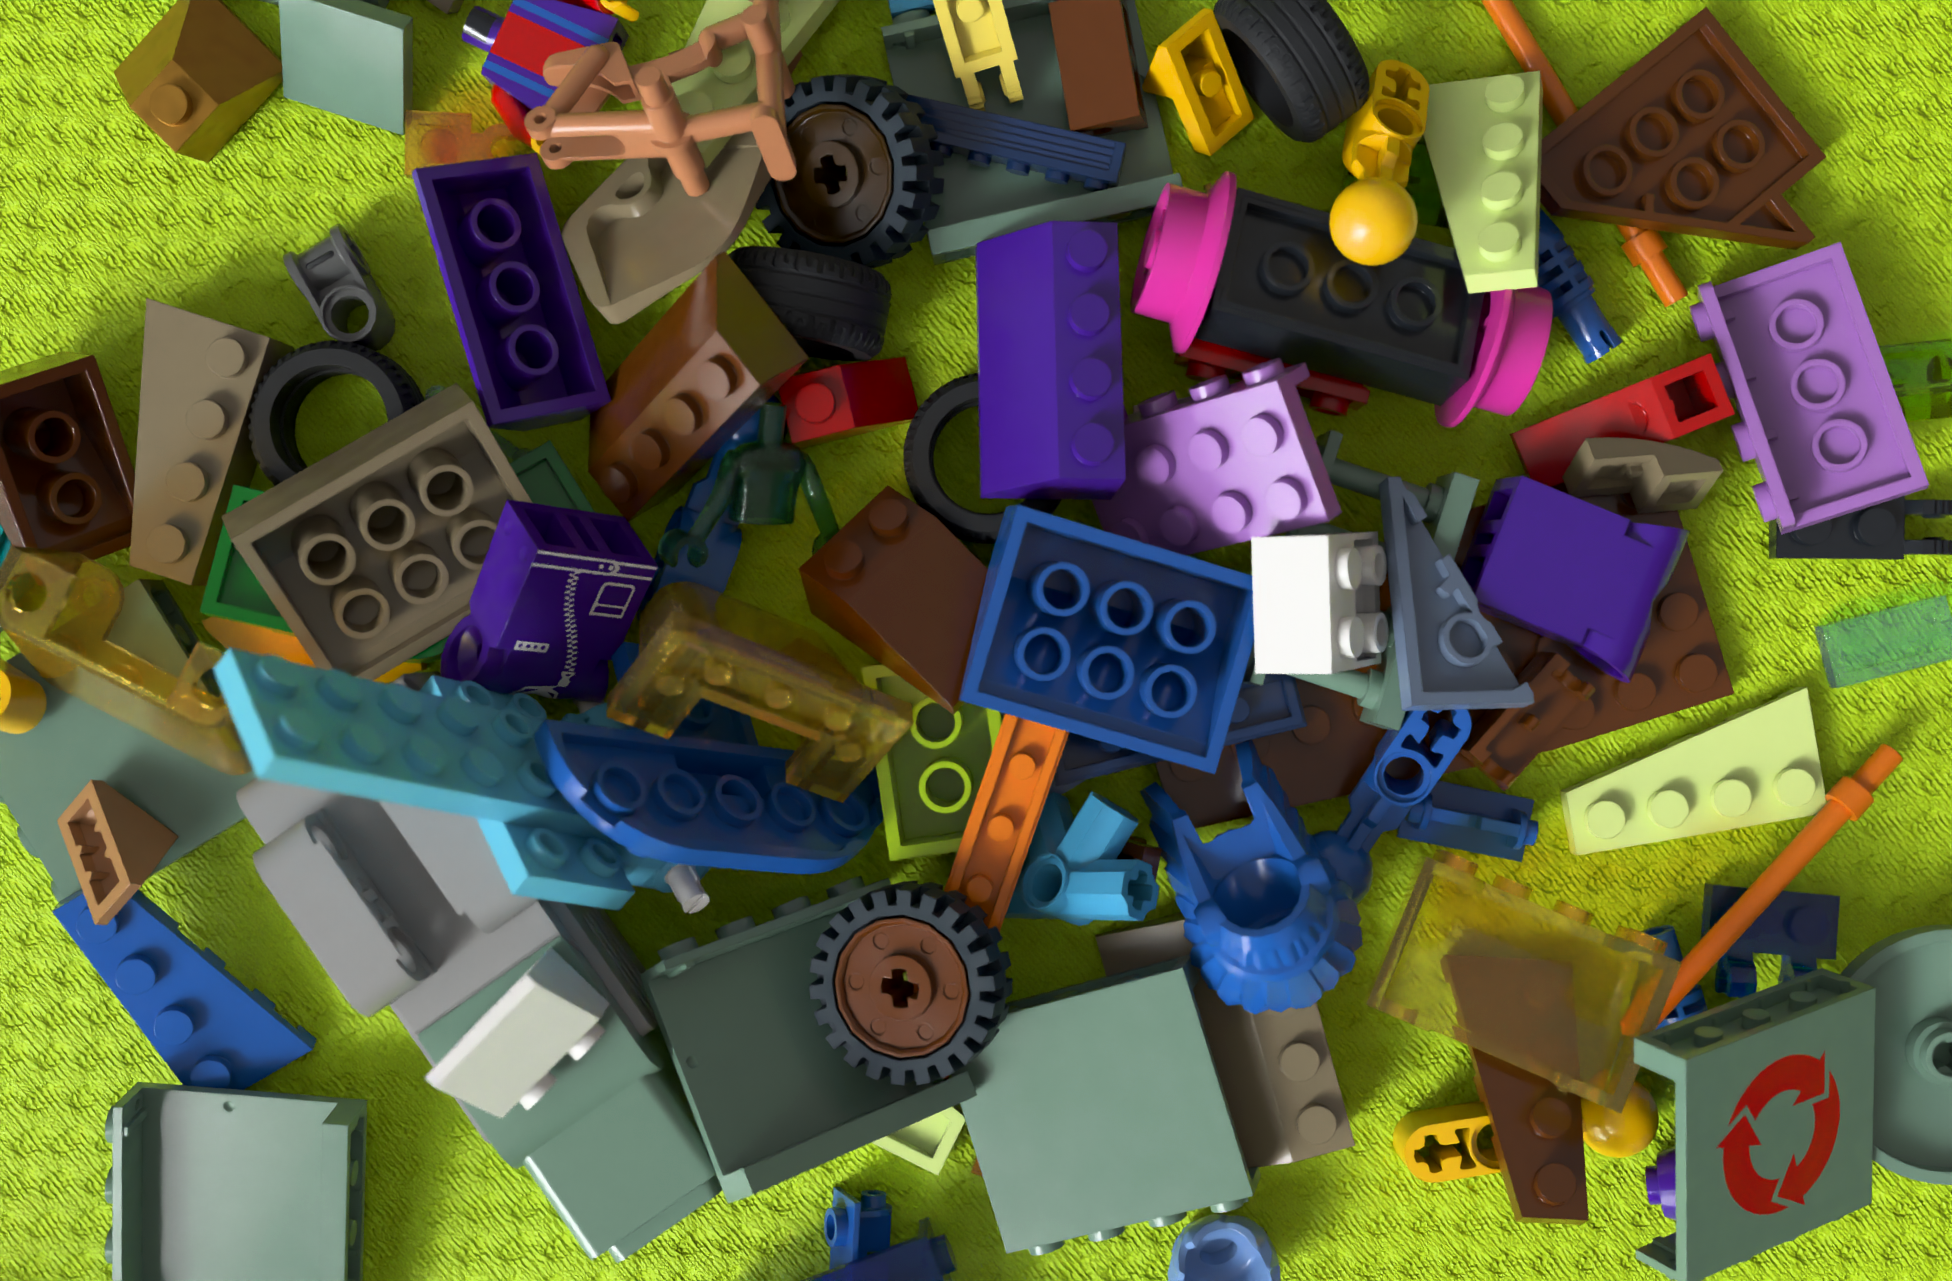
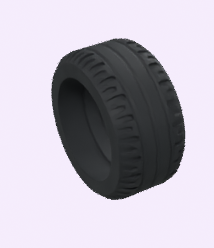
[1213,0,1370,143]
[728,246,892,361]
[248,340,425,486]
[903,373,1062,544]

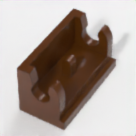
[1048,0,1148,137]
[1459,652,1596,791]

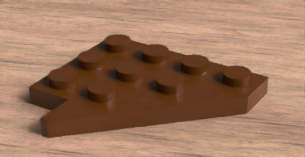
[1540,7,1826,250]

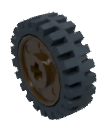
[756,74,944,268]

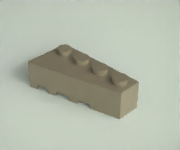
[129,298,294,586]

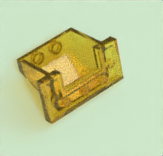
[607,581,913,803]

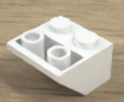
[1251,532,1388,674]

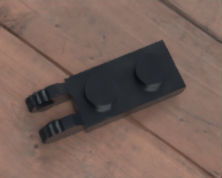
[1768,496,1952,560]

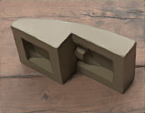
[1562,437,1723,514]

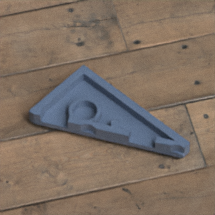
[1379,477,1534,711]

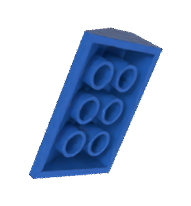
[959,505,1254,774]

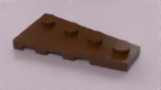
[1439,955,1589,1225]

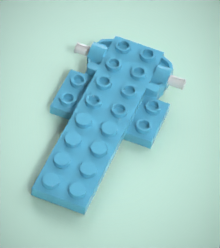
[214,648,712,913]

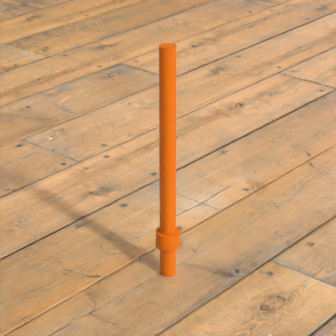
[1481,0,1688,308]
[1623,744,1903,1037]

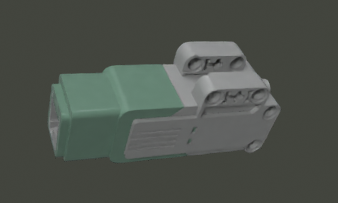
[236,671,722,1263]

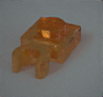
[404,110,516,179]

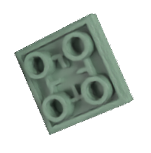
[279,0,413,136]

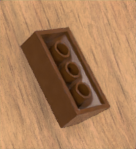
[588,251,809,522]

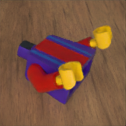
[462,0,640,155]

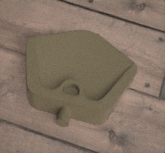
[562,132,771,324]

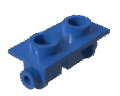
[1396,781,1538,862]
[822,1187,892,1281]

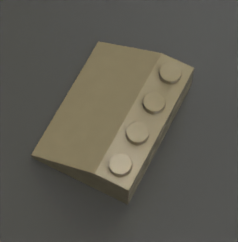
[222,383,532,681]
[1095,912,1355,1168]

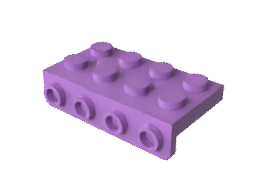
[1689,242,1929,535]
[1092,358,1342,555]

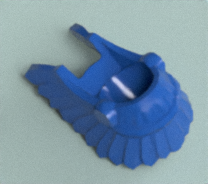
[1140,740,1363,1014]

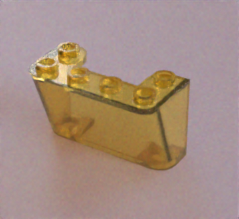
[0,546,288,775]
[1364,850,1682,1113]

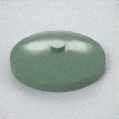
[1840,924,1952,1185]

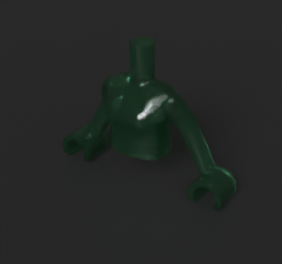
[658,402,840,568]

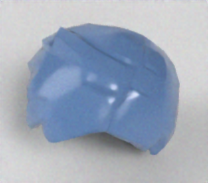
[1167,1214,1280,1281]

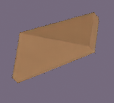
[57,780,179,925]

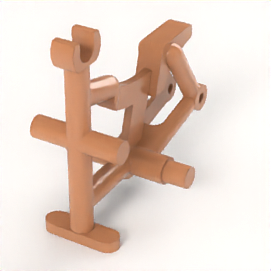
[524,0,796,197]

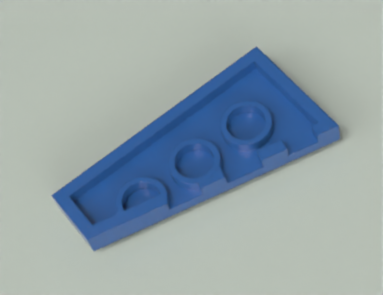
[52,889,317,1090]

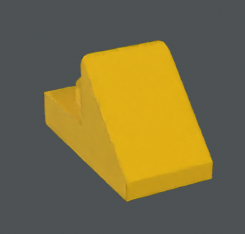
[1142,8,1255,156]

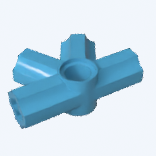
[1005,791,1159,926]

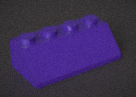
[412,153,611,432]
[975,221,1126,500]

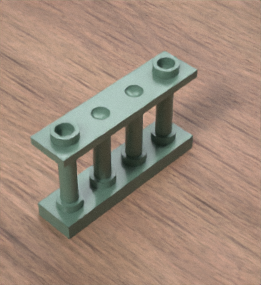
[1242,430,1480,731]

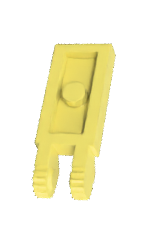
[933,0,1024,111]

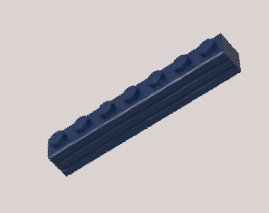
[906,94,1126,192]

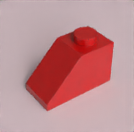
[779,357,918,450]

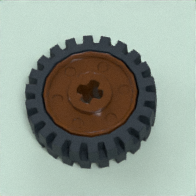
[809,881,1013,1086]

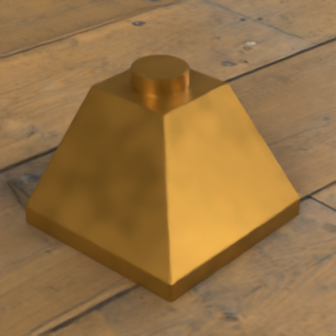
[114,0,283,163]

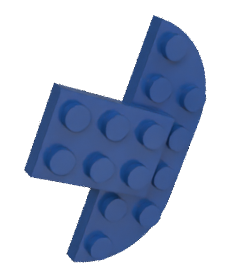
[533,642,883,874]

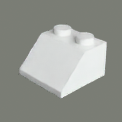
[425,947,610,1119]

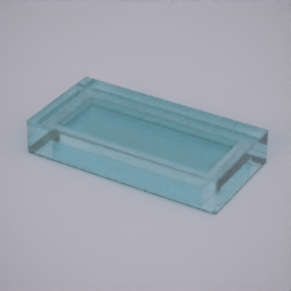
[1814,595,1952,688]

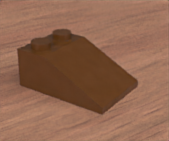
[0,351,135,582]
[799,486,988,715]

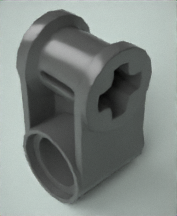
[283,224,395,351]

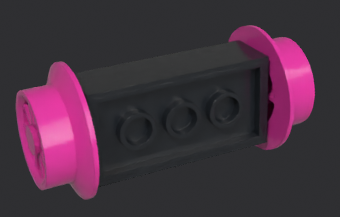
[1130,171,1553,428]

